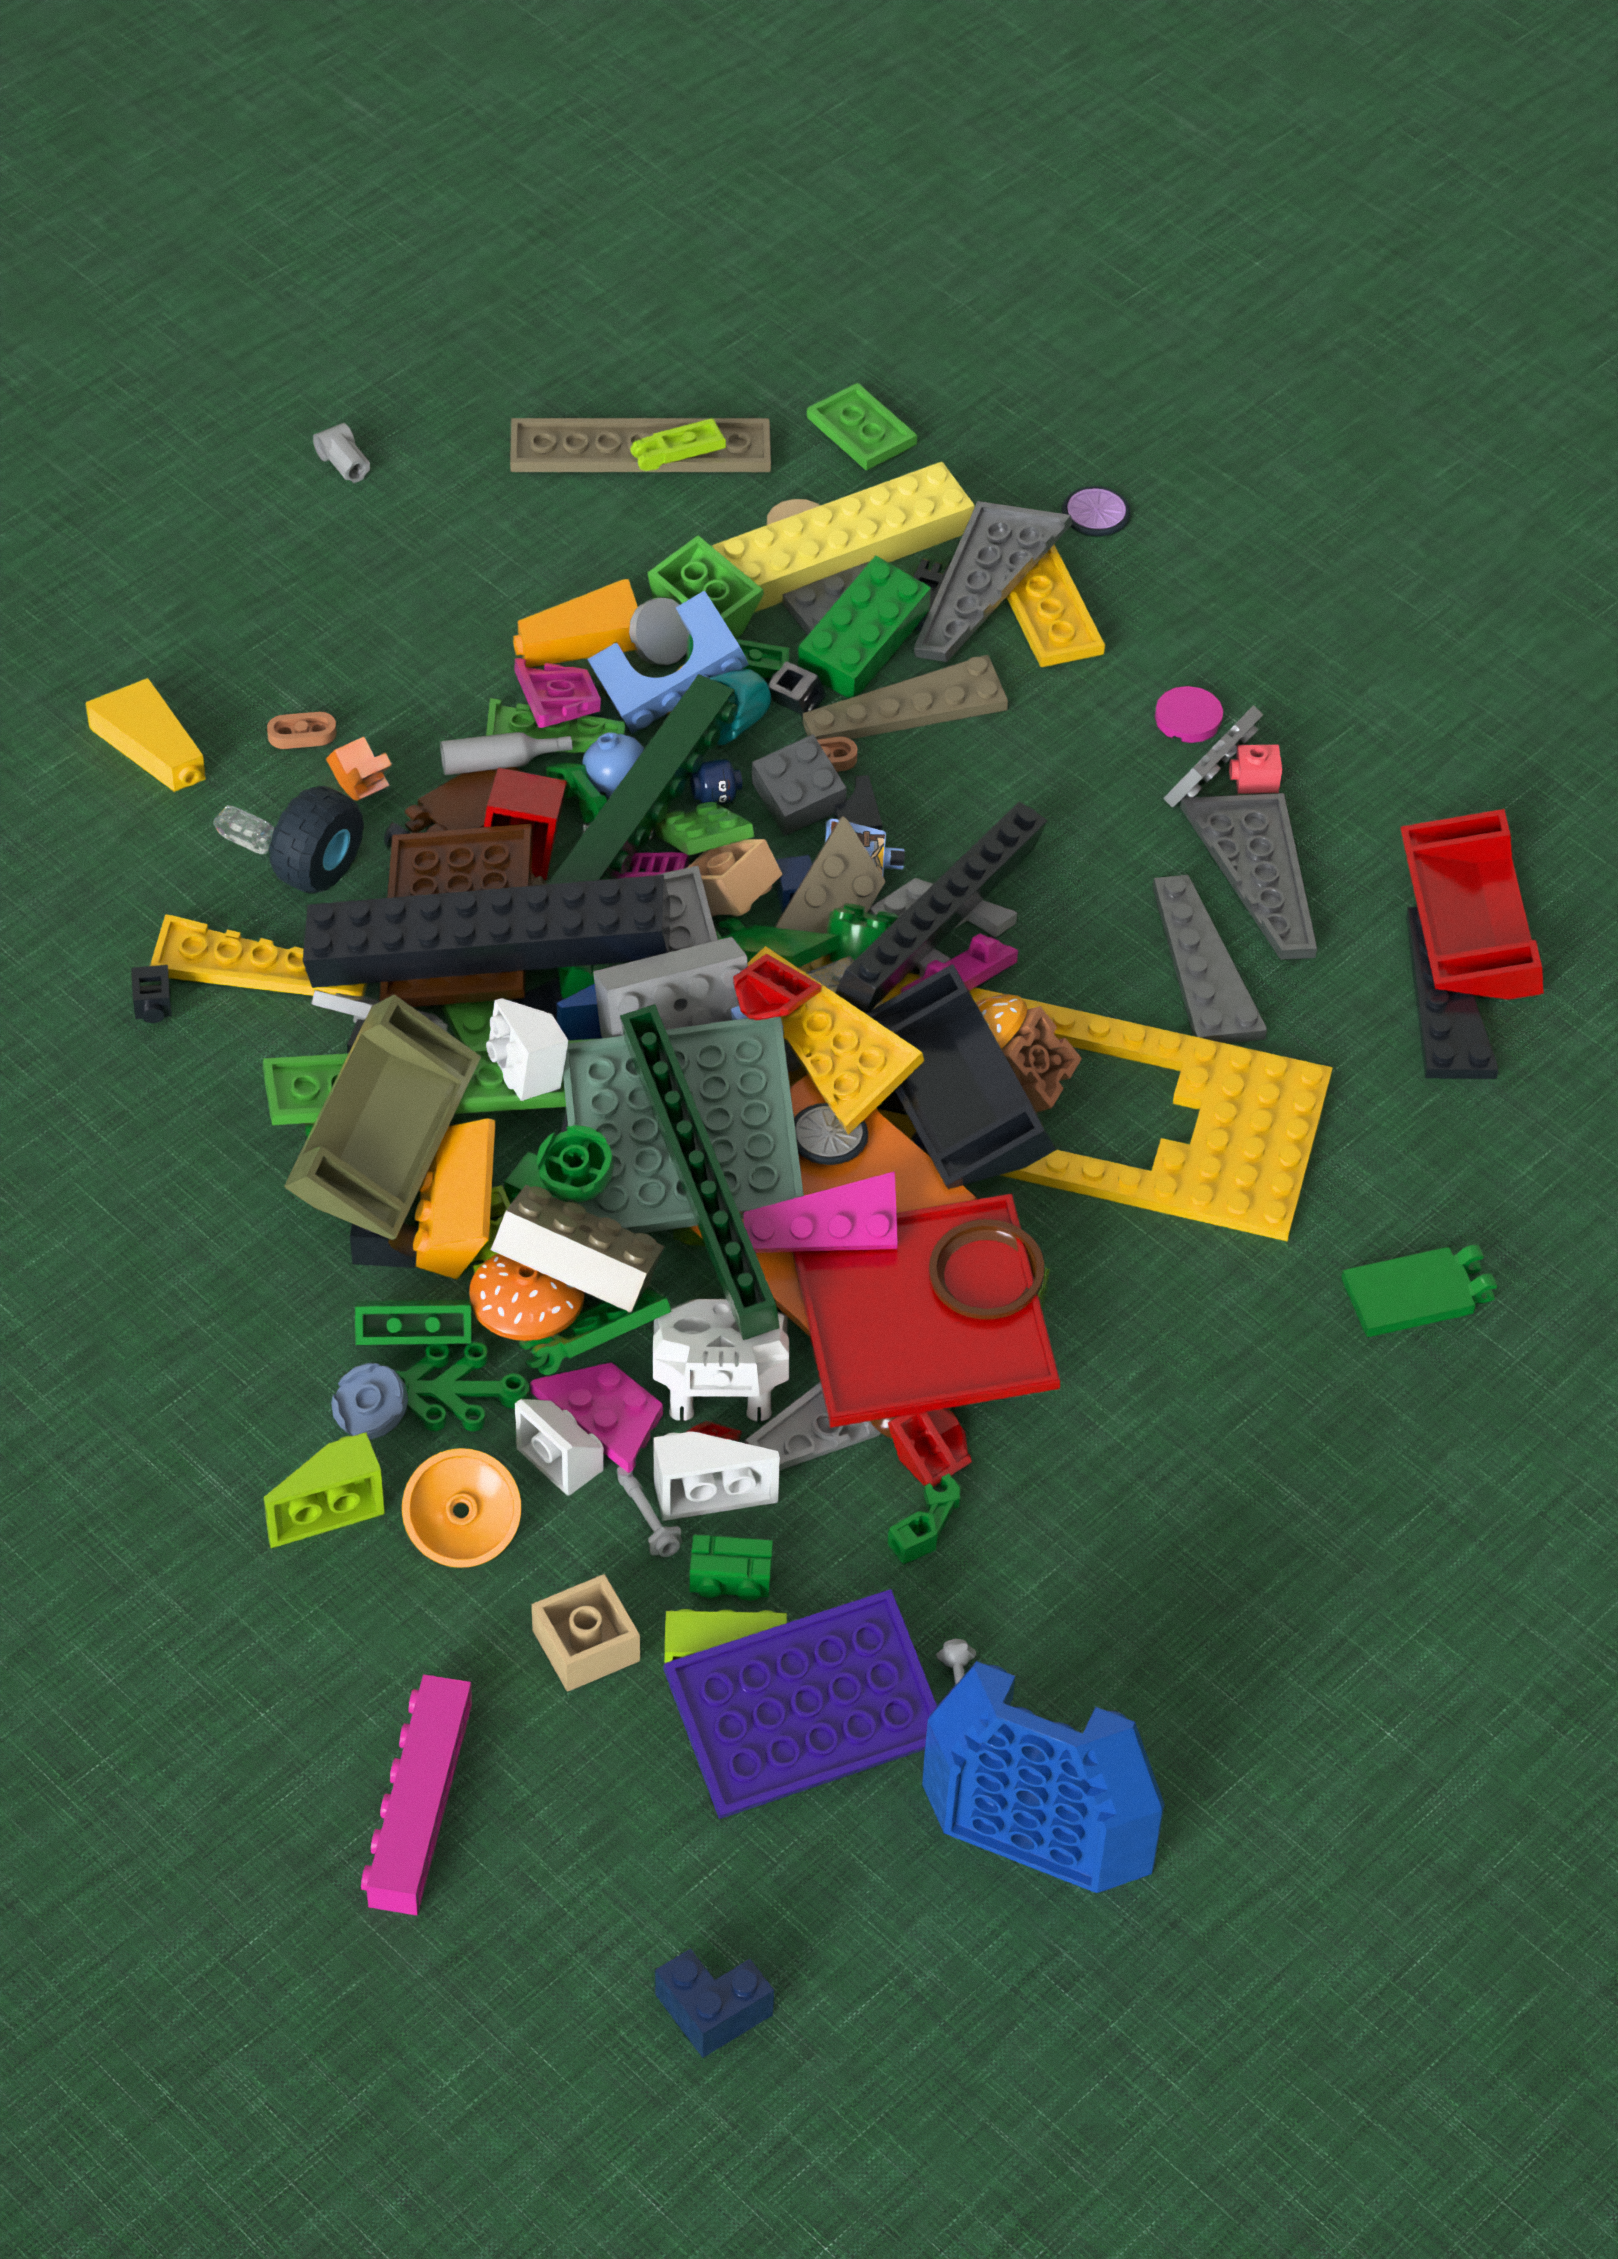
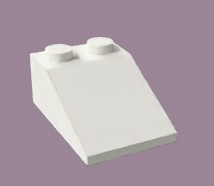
[654,1431,780,1521]

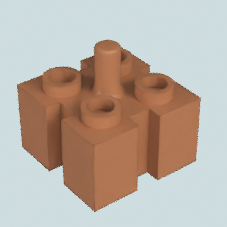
[1002,1006,1082,1112]

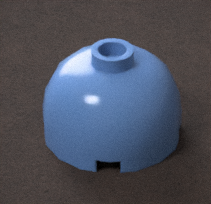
[582,732,645,798]

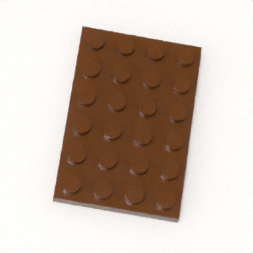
[379,824,534,1007]

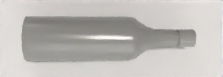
[440,732,572,775]

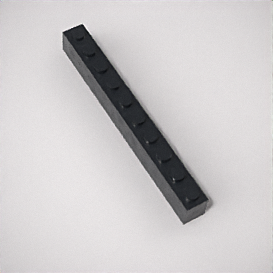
[835,801,1048,1014]

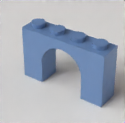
[587,591,749,734]

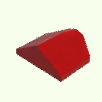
[733,953,822,1020]
[888,1408,971,1487]

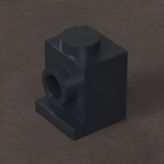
[768,661,827,718]
[131,965,172,1023]

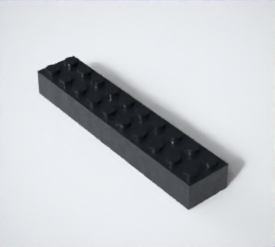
[303,875,671,988]

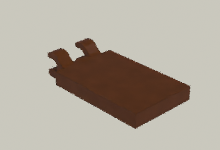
[405,767,521,833]

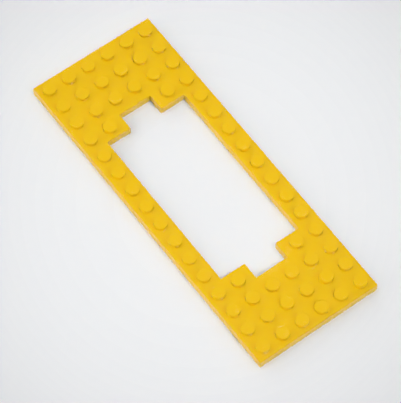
[788,955,1333,1241]

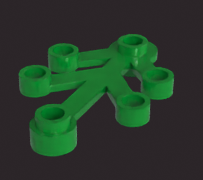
[395,1342,529,1431]

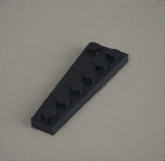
[1406,907,1498,1079]

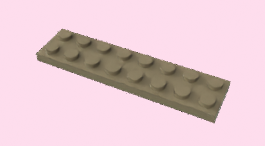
[510,418,771,472]

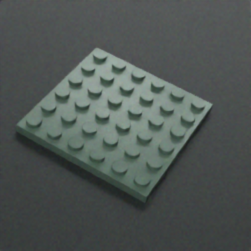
[563,1016,804,1234]

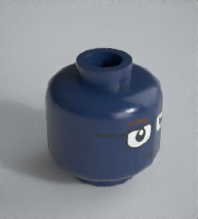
[690,759,742,805]

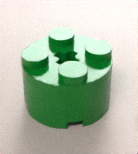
[823,903,899,966]

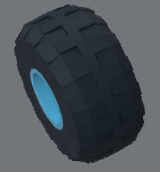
[269,785,364,894]

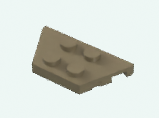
[775,816,886,934]

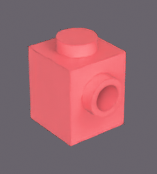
[1229,745,1282,794]

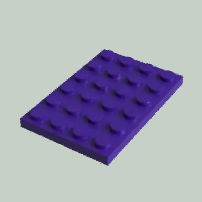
[663,1589,937,1819]

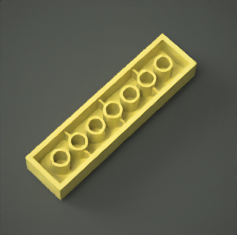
[712,462,975,613]

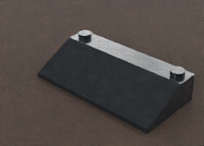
[866,964,1057,1189]

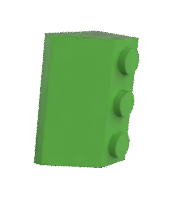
[647,535,764,639]

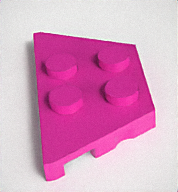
[514,658,601,728]
[530,1362,663,1473]

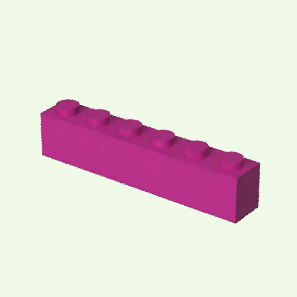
[361,1674,472,1916]

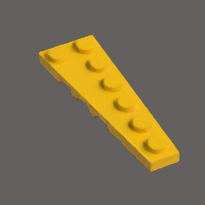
[150,914,368,996]

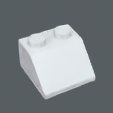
[515,1399,604,1496]

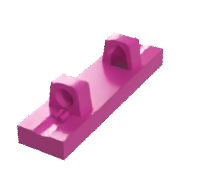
[901,933,1018,993]

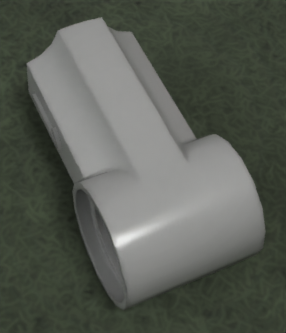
[313,423,370,483]

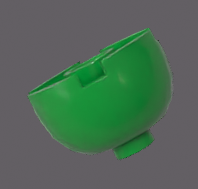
[536,1125,614,1203]

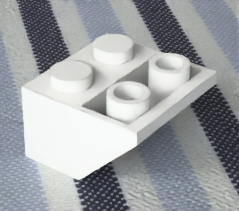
[486,998,568,1101]

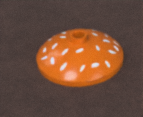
[469,1253,585,1341]

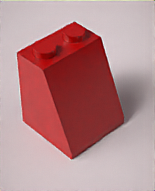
[484,768,566,880]

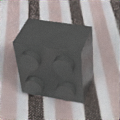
[752,734,846,837]

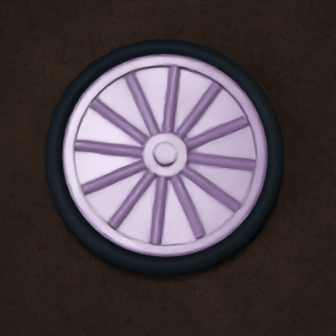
[1062,486,1131,536]

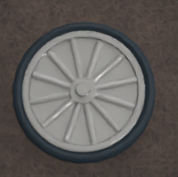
[794,1103,869,1165]

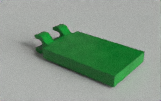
[715,917,839,968]
[1341,1245,1497,1338]
[519,1289,672,1375]

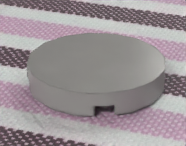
[629,597,689,666]

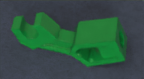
[546,763,607,823]
[887,1473,960,1565]

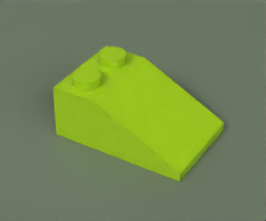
[264,1432,385,1548]

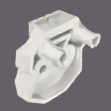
[653,1299,789,1421]

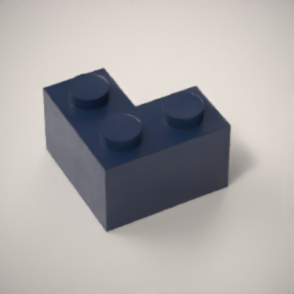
[655,1948,774,2058]

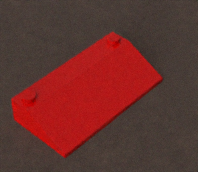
[1400,809,1544,1000]

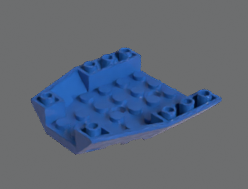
[922,1661,1165,1893]

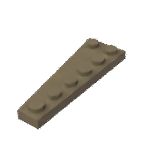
[802,655,1008,740]

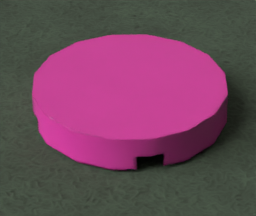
[1155,686,1223,743]

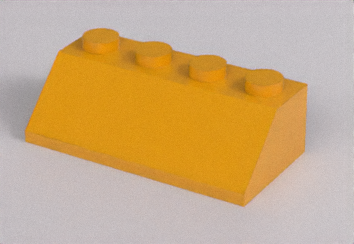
[413,1118,495,1280]

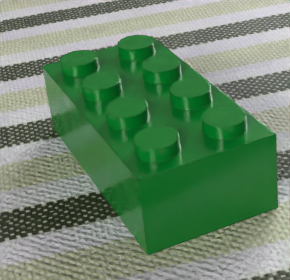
[798,555,931,699]

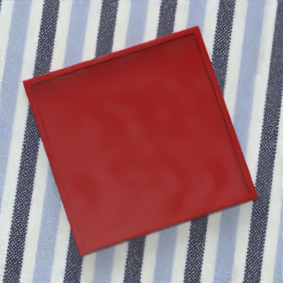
[792,1194,1060,1428]

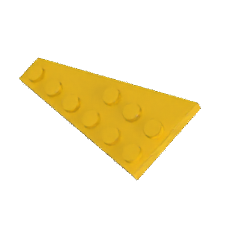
[747,946,925,1135]

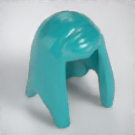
[709,669,771,745]

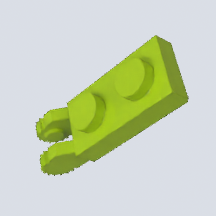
[630,418,726,472]

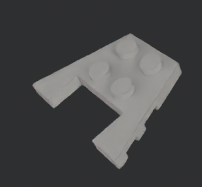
[869,878,1017,977]

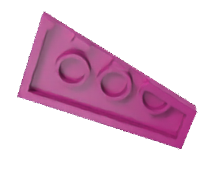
[743,1171,898,1253]

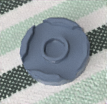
[331,1363,408,1440]

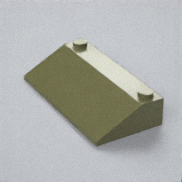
[284,995,481,1240]

